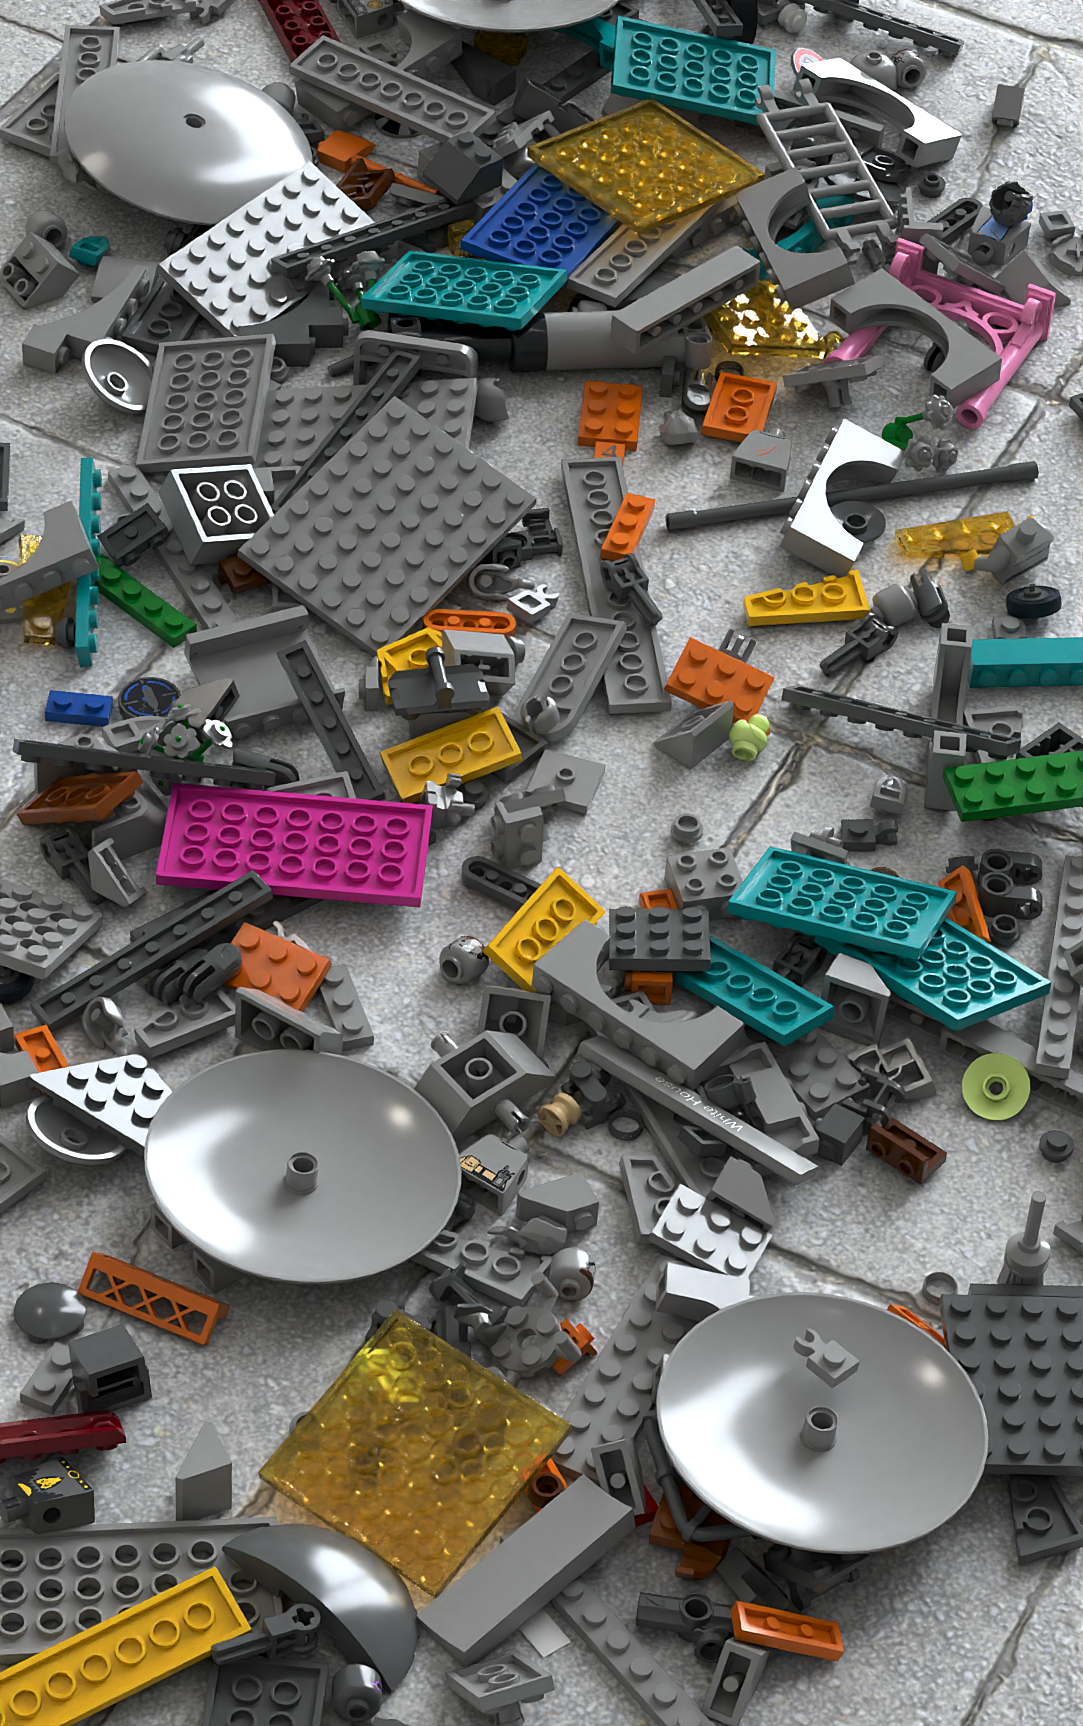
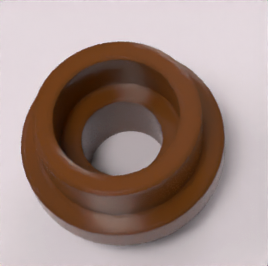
[527,1473,565,1508]

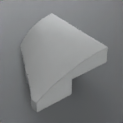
[848,1037,937,1100]

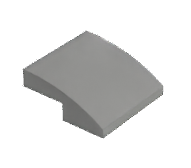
[91,256,159,308]

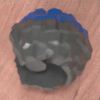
[989,181,1033,226]

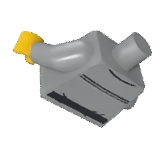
[959,515,1055,586]

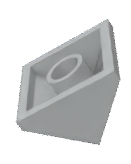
[995,250,1071,308]
[653,700,734,770]
[175,1421,232,1521]

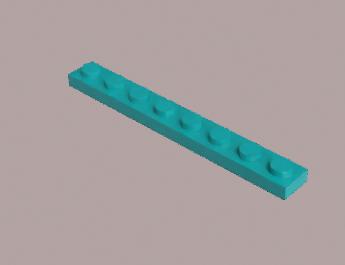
[75,457,102,667]

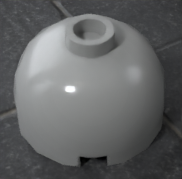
[849,51,898,92]

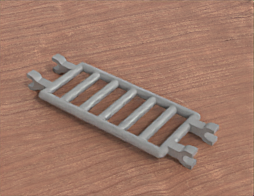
[754,78,899,265]

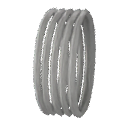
[922,1272,958,1305]

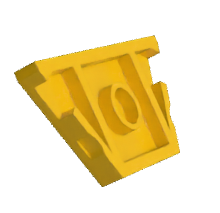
[377,627,442,706]

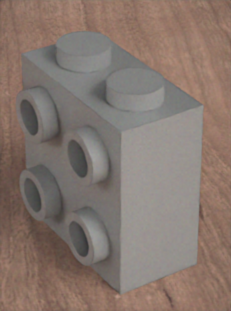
[664,847,743,921]

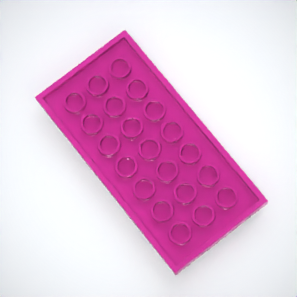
[156,783,433,908]

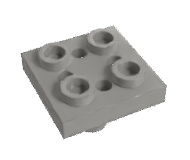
[494,784,566,841]

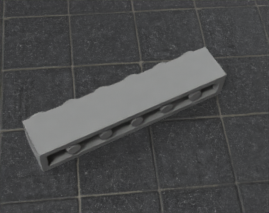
[610,245,761,355]

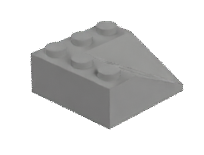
[158,464,274,565]

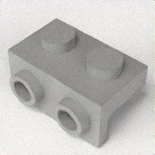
[490,802,543,869]

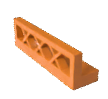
[77,1252,231,1345]

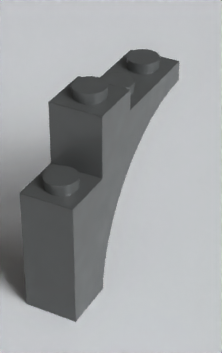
[238,281,349,367]

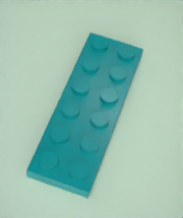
[657,935,835,1047]

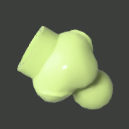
[729,714,771,761]

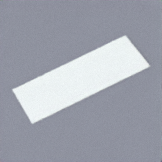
[518,1608,571,1658]

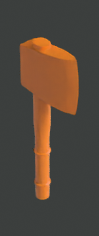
[317,130,440,196]

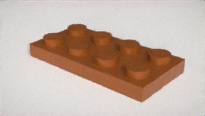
[17,771,143,826]

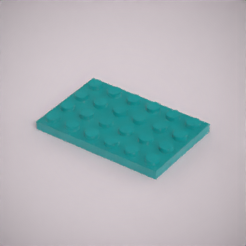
[610,16,776,125]
[361,250,567,331]
[727,846,957,960]
[814,918,1051,1031]

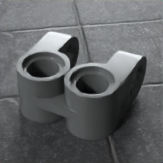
[977,849,1043,920]

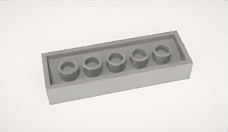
[416,1474,636,1667]

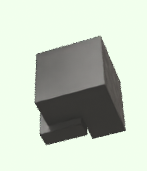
[68,1324,152,1413]

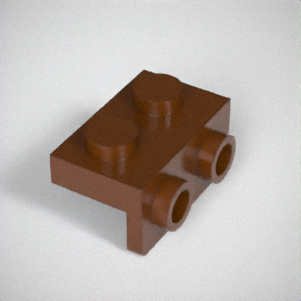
[336,158,396,211]
[218,555,272,595]
[866,1117,947,1185]

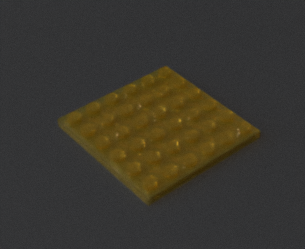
[527,98,765,235]
[258,1309,572,1599]

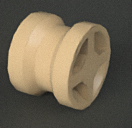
[538,1093,582,1137]

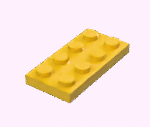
[380,706,523,804]
[482,867,606,992]

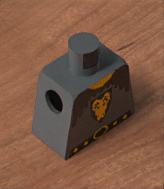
[0,1456,95,1534]

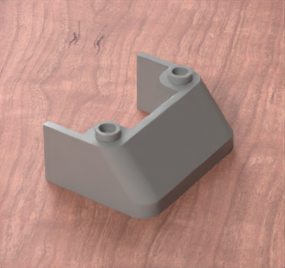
[353,330,478,385]
[34,735,168,860]

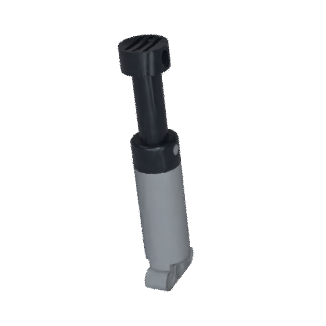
[388,310,712,376]

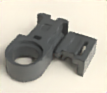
[504,508,563,561]

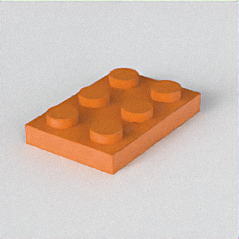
[701,372,777,442]
[578,380,643,451]
[664,637,775,724]
[221,922,332,1012]

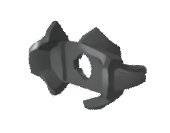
[429,1263,509,1348]

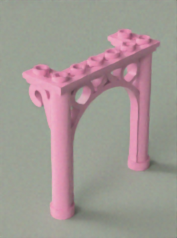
[824,238,1056,429]

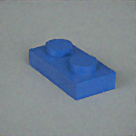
[45,690,113,727]

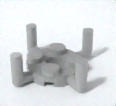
[485,1271,581,1396]

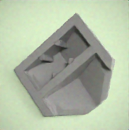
[88,837,147,907]

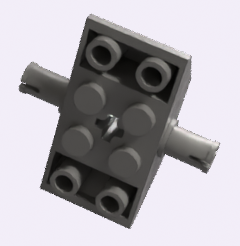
[414,1030,556,1143]

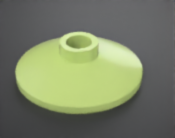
[962,1053,1030,1121]

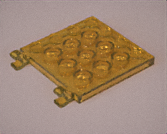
[703,280,844,358]

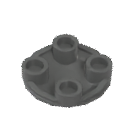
[13,1282,86,1344]

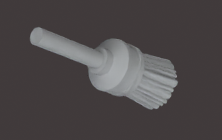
[997,1191,1051,1285]

